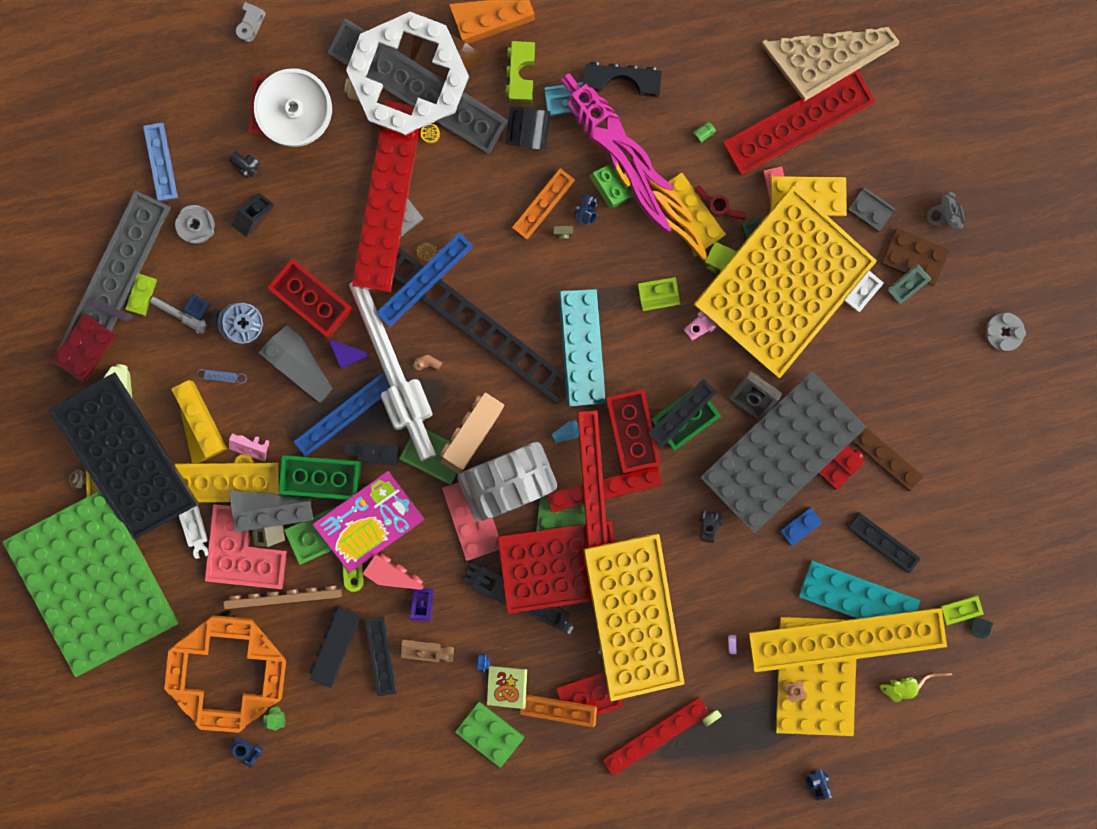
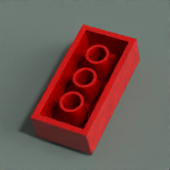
[268,259,354,339]
[605,389,661,473]

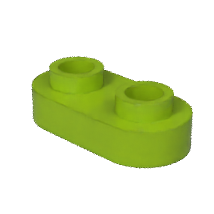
[343,564,364,592]

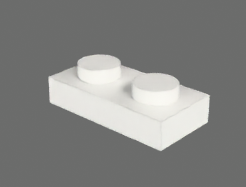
[844,271,883,313]

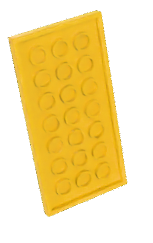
[583,533,684,701]

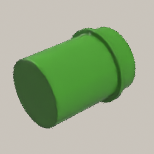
[693,121,716,143]

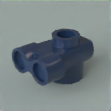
[574,193,599,225]
[229,737,264,768]
[805,769,833,801]

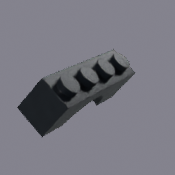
[584,62,662,98]

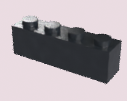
[309,606,362,688]

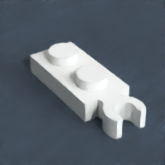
[179,505,209,559]

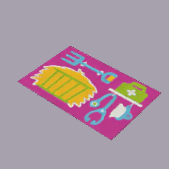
[313,471,425,572]

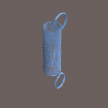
[197,369,247,383]

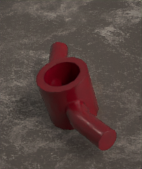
[694,185,747,220]

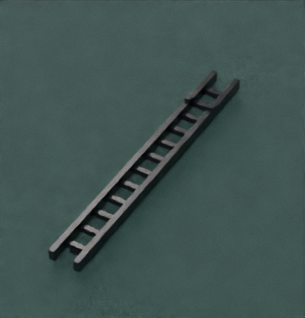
[394,247,565,403]

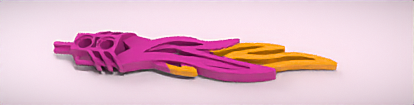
[560,73,707,261]

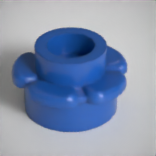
[477,654,490,673]

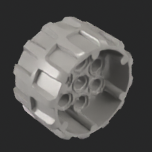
[458,442,557,521]

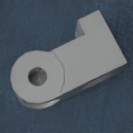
[236,2,266,42]

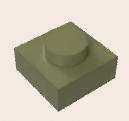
[554,226,573,240]

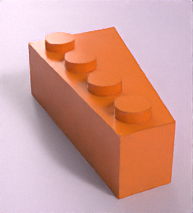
[449,0,535,44]

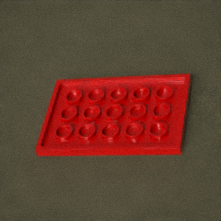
[497,520,615,614]

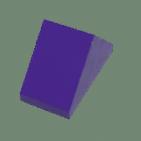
[330,340,369,369]
[410,589,433,621]

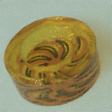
[417,242,437,262]

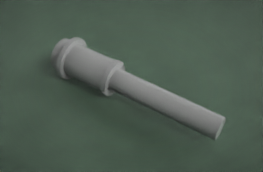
[150,297,208,334]

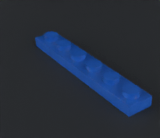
[376,232,473,327]
[294,372,391,457]

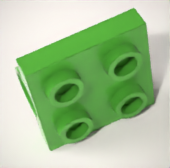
[589,164,633,208]

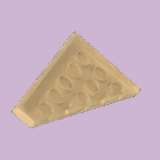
[762,27,899,101]

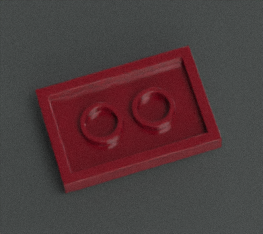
[51,313,118,383]

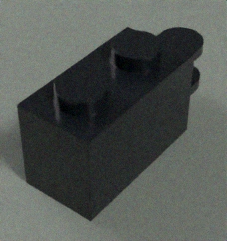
[344,441,400,466]

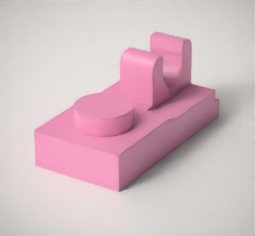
[229,434,269,462]

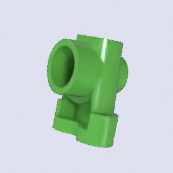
[263,706,285,730]

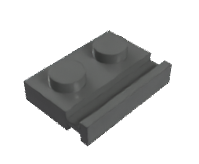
[847,187,896,232]

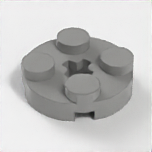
[175,205,215,244]
[985,313,1026,351]

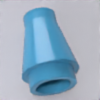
[552,420,578,444]

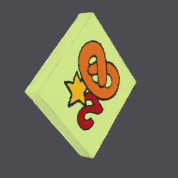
[487,666,527,709]

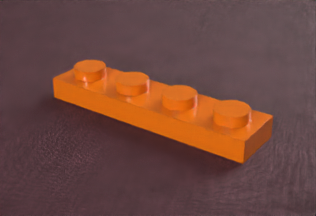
[512,168,575,240]
[520,694,597,727]

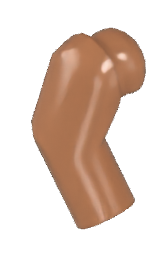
[413,355,443,371]

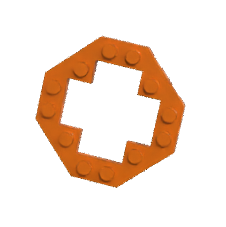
[164,615,286,733]

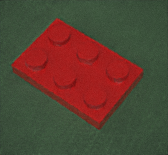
[556,672,623,725]

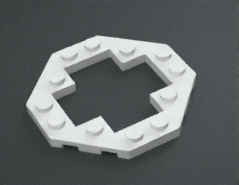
[346,12,469,135]

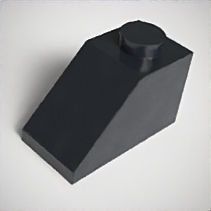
[231,193,275,237]

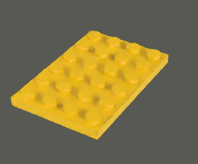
[775,617,856,736]

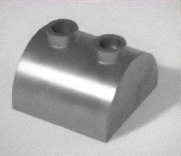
[729,371,782,421]

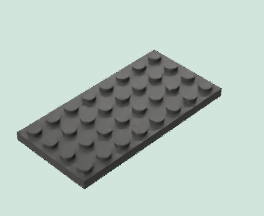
[700,371,866,533]

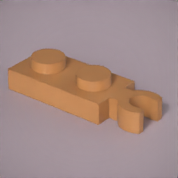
[401,640,454,662]

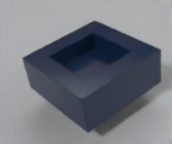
[183,294,211,320]

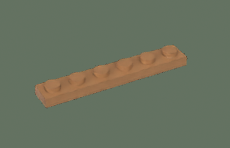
[224,585,342,609]

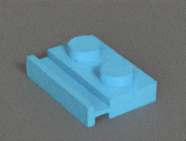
[545,82,585,116]

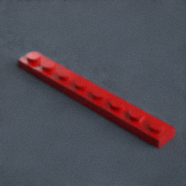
[577,410,608,548]

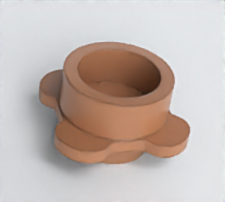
[785,680,807,702]

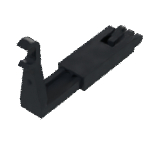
[461,562,574,634]

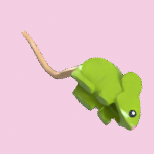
[880,673,952,702]

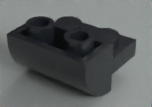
[505,106,551,150]

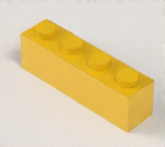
[172,380,227,464]

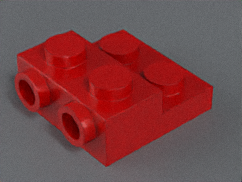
[819,443,865,490]

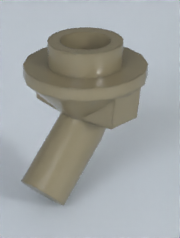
[69,469,86,489]

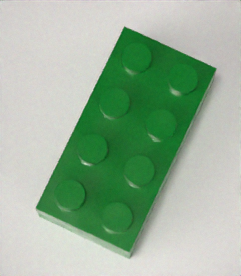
[279,455,362,500]

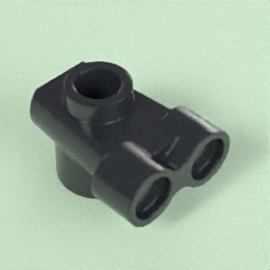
[228,151,260,178]
[699,511,723,543]

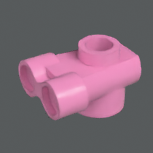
[684,311,718,341]

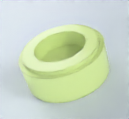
[702,710,722,727]

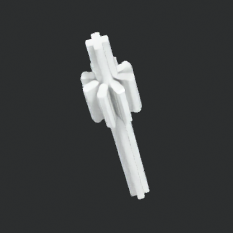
[349,282,436,461]

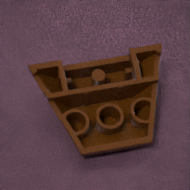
[410,34,484,81]

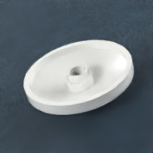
[254,69,332,147]

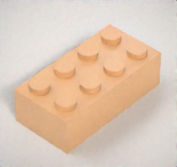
[440,393,505,474]

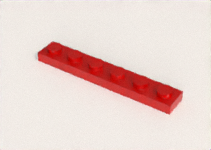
[546,466,663,514]
[602,697,710,776]

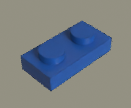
[780,507,822,546]

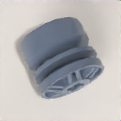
[217,303,263,344]

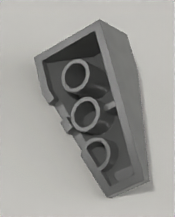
[259,325,333,403]

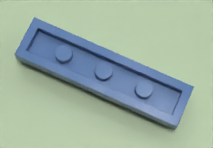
[143,123,178,202]

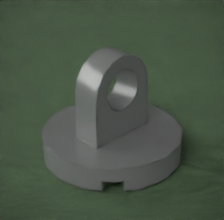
[927,192,965,230]

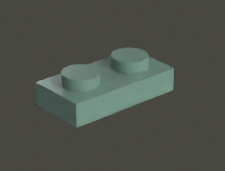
[888,264,931,304]

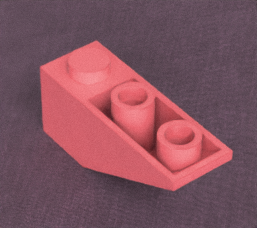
[363,553,424,590]

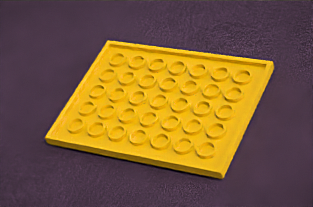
[694,185,877,378]

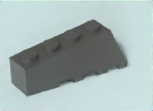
[230,490,313,532]

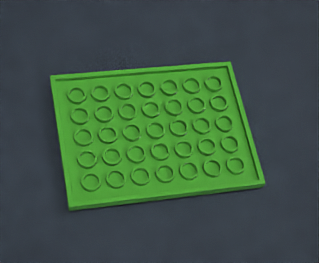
[3,491,179,677]

